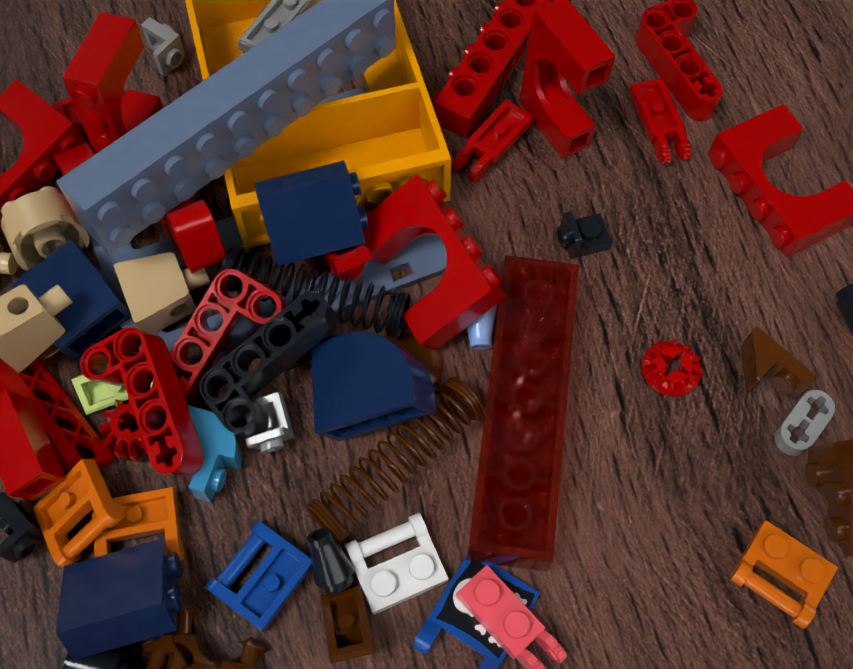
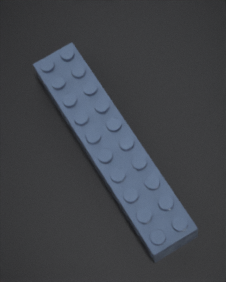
[56,0,396,254]

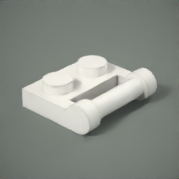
[344,513,449,615]

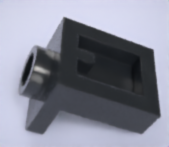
[557,211,612,259]
[0,492,44,563]

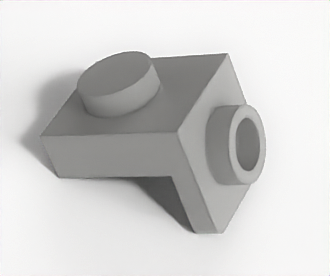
[141,17,186,76]
[245,392,295,453]

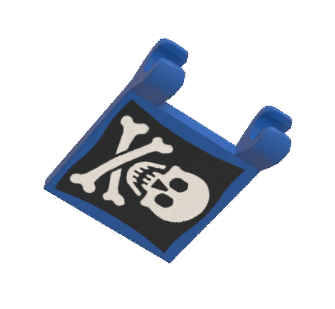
[413,549,540,669]

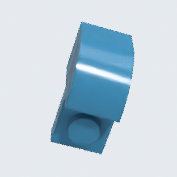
[187,405,242,502]

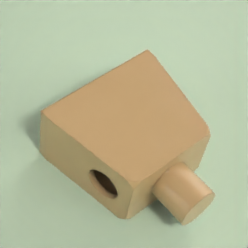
[113,252,210,334]
[0,284,73,373]

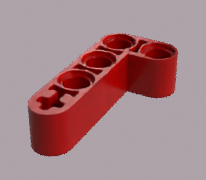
[635,0,723,122]
[160,197,226,274]
[169,269,288,400]
[80,327,204,477]

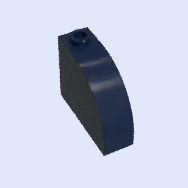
[311,332,437,442]

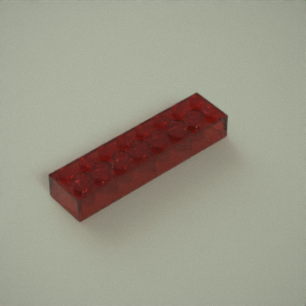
[465,255,579,572]

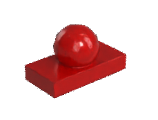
[321,244,372,282]

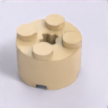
[1,186,89,271]

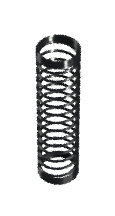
[220,245,411,339]

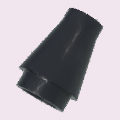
[307,528,354,594]

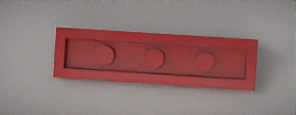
[0,357,115,475]

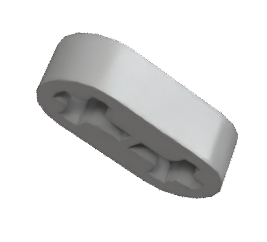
[774,390,835,456]

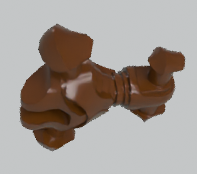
[142,596,266,669]

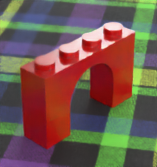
[519,0,615,159]
[62,12,163,154]
[0,79,87,230]
[708,104,853,258]
[363,174,506,350]
[0,390,66,501]

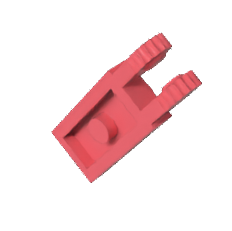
[456,565,567,669]

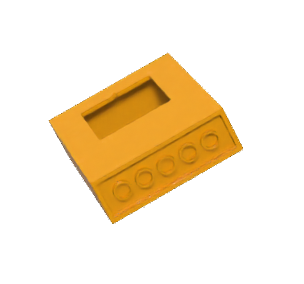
[185,0,451,249]

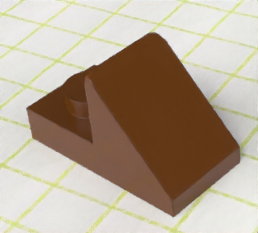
[741,326,818,400]
[320,586,375,664]

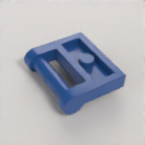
[204,520,313,633]

